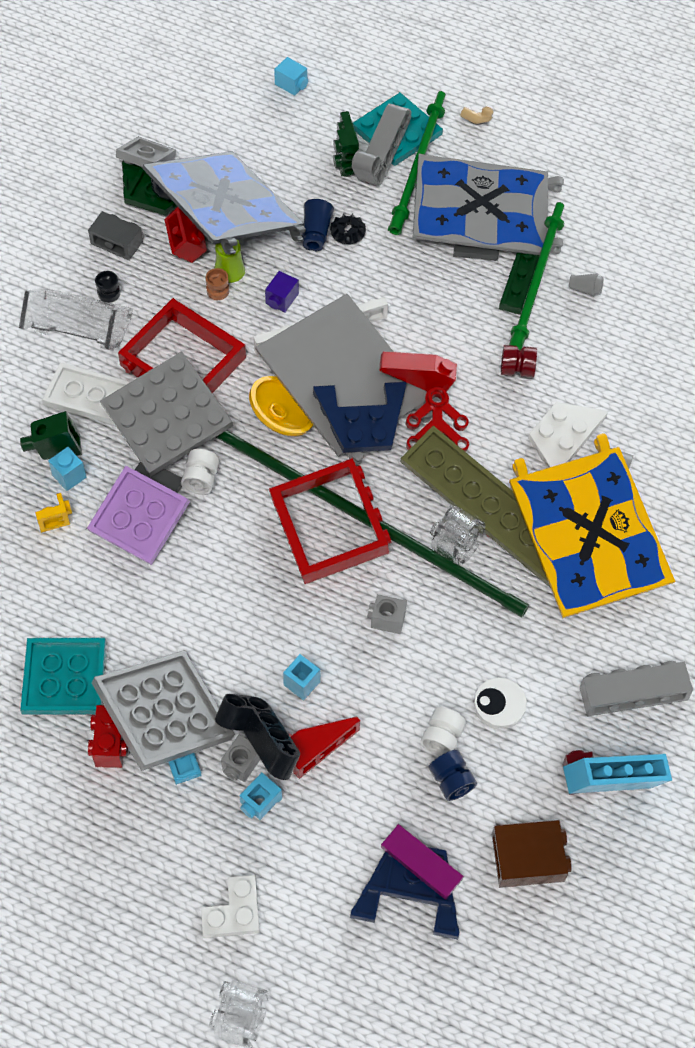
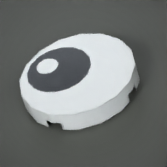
[474,677,527,729]

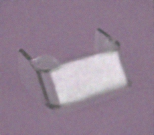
[19,289,133,351]

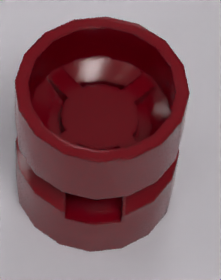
[501,345,537,378]

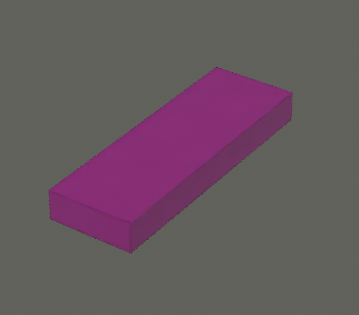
[381,824,464,900]

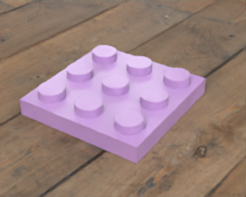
[87,466,190,565]

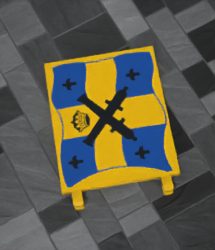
[509,433,676,618]

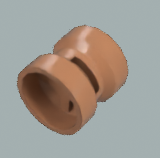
[205,268,229,300]

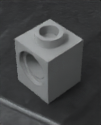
[367,594,407,634]
[221,734,261,783]

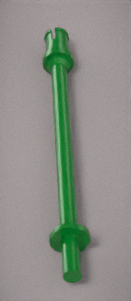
[388,91,446,235]
[509,202,565,350]

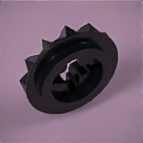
[330,213,366,244]

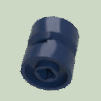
[429,750,477,801]

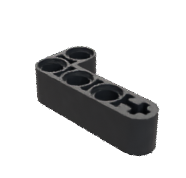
[215,694,300,780]

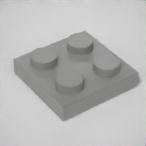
[116,136,176,167]

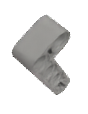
[352,104,411,186]

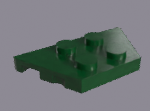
[122,160,178,216]

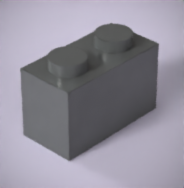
[88,211,143,261]

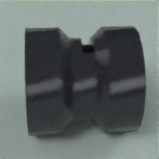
[95,271,120,303]

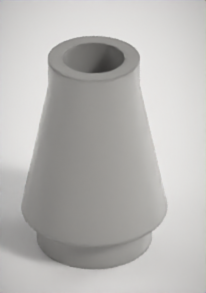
[569,274,604,296]

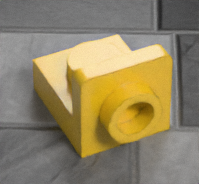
[35,493,72,533]

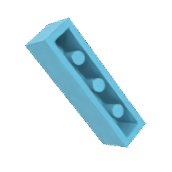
[563,754,672,794]

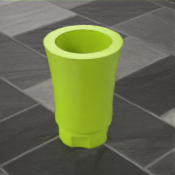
[214,240,245,283]

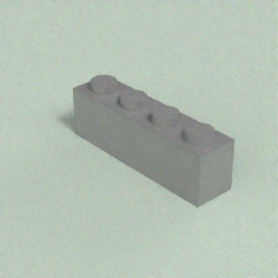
[580,661,693,717]

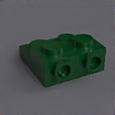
[333,111,359,176]

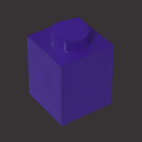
[265,271,299,313]

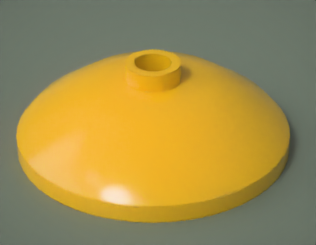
[249,376,313,436]

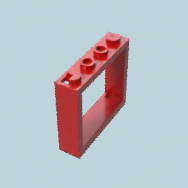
[118,298,246,393]
[269,458,392,584]

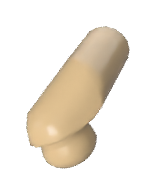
[460,106,493,124]

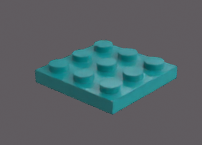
[353,92,443,166]
[20,638,106,715]

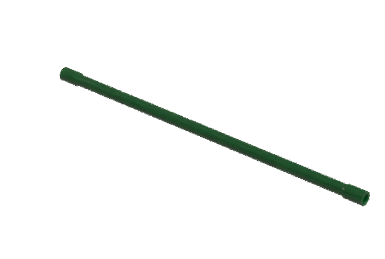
[216,430,529,618]

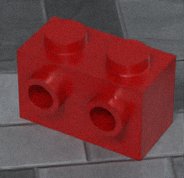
[164,207,207,263]
[88,705,128,768]

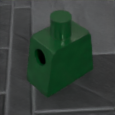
[20,411,82,460]

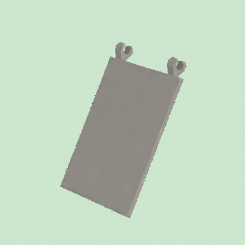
[255,294,432,466]

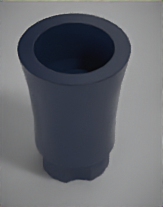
[302,199,334,252]

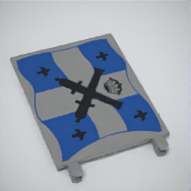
[412,154,564,255]

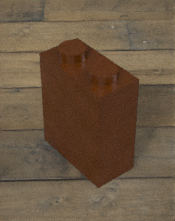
[491,820,572,888]

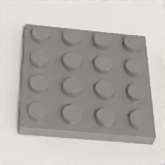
[100,351,233,477]
[92,650,235,771]

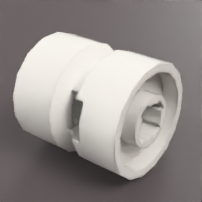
[181,449,219,495]
[420,707,466,756]

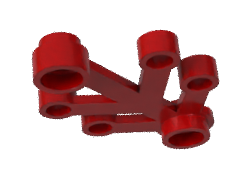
[406,387,469,452]

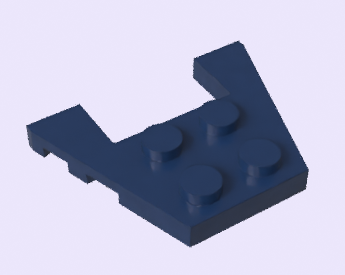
[313,382,406,453]
[350,847,460,940]

